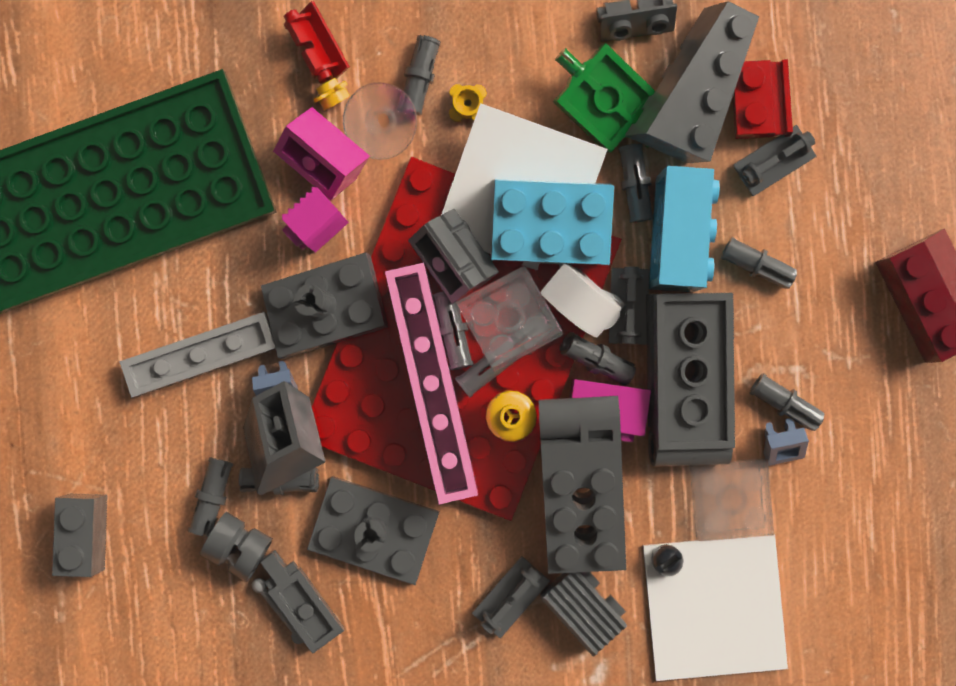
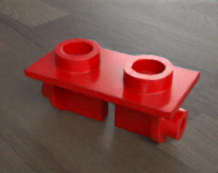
[283,1,350,84]

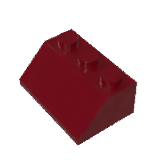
[875,228,956,363]

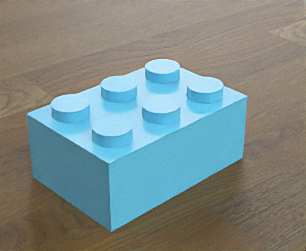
[649,166,720,292]
[491,179,614,265]

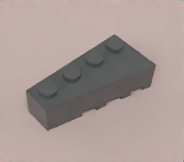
[625,1,759,163]

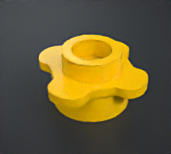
[313,78,350,111]
[449,84,487,122]

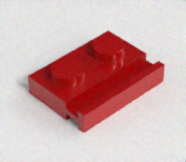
[733,59,793,139]

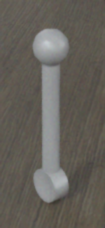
[252,578,303,644]

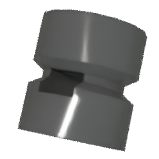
[200,512,273,582]

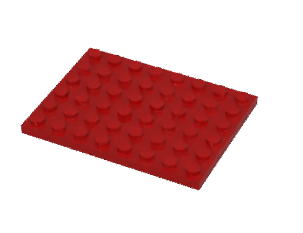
[312,156,622,521]

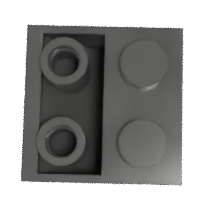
[243,381,326,495]

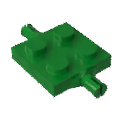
[553,43,655,153]

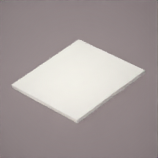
[441,103,608,270]
[643,533,788,681]

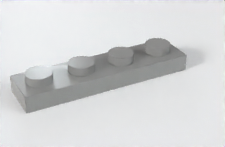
[119,312,276,398]

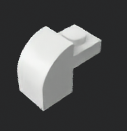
[540,263,626,338]

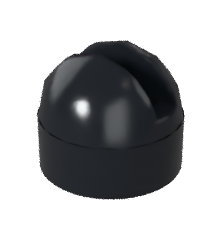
[652,544,684,576]

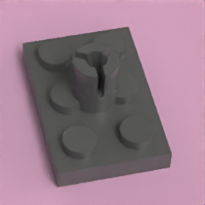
[261,252,389,359]
[307,476,440,585]

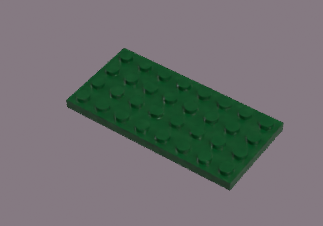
[0,69,277,314]

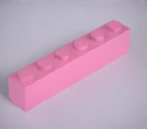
[385,263,478,504]

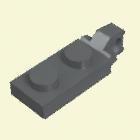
[260,550,345,653]

